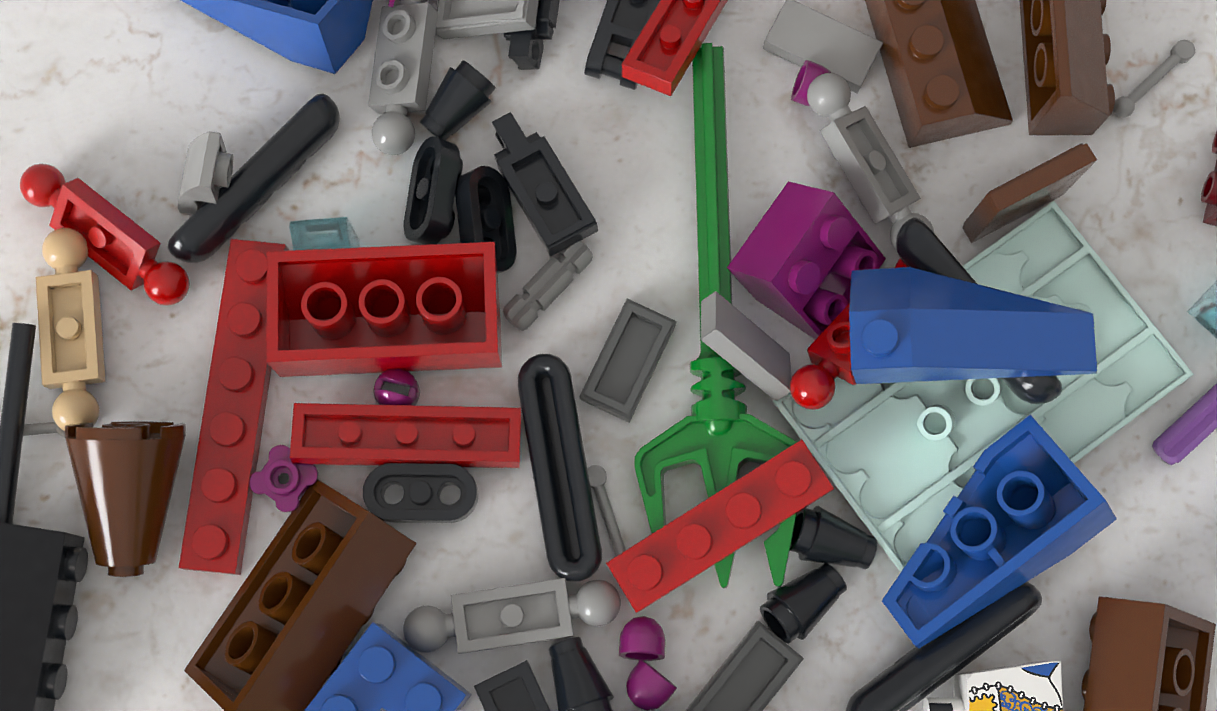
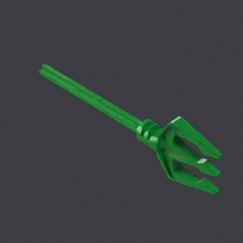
[634,43,797,588]

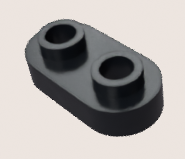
[403,136,463,245]
[455,166,517,274]
[363,463,478,523]

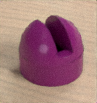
[791,60,831,106]
[374,369,420,406]
[619,616,666,661]
[626,659,677,710]

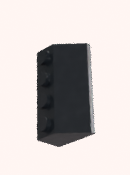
[0,522,88,711]

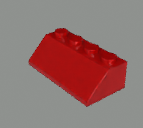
[266,242,502,377]

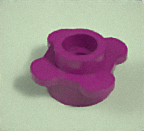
[250,445,318,512]

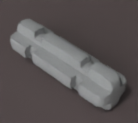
[503,241,593,331]

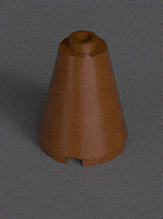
[65,421,186,577]

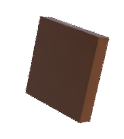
[962,143,1097,243]

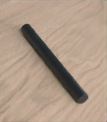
[0,323,36,524]

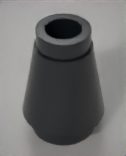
[419,60,496,140]
[790,506,877,570]
[760,563,847,644]
[548,637,614,711]

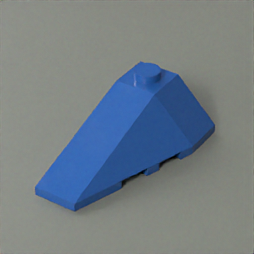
[180,0,373,74]
[849,267,1097,384]
[882,415,1117,649]

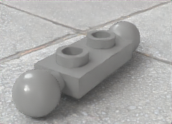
[368,0,438,155]
[807,73,934,250]
[403,578,621,654]

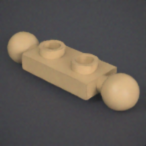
[36,228,106,431]

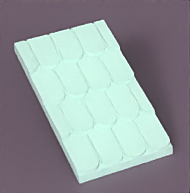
[773,201,1194,572]

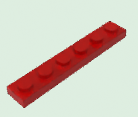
[179,239,289,575]

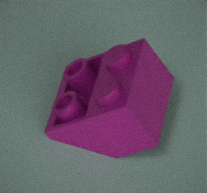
[727,181,886,340]

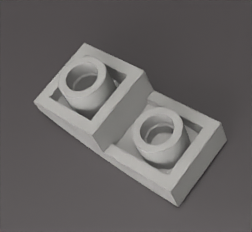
[178,131,234,214]

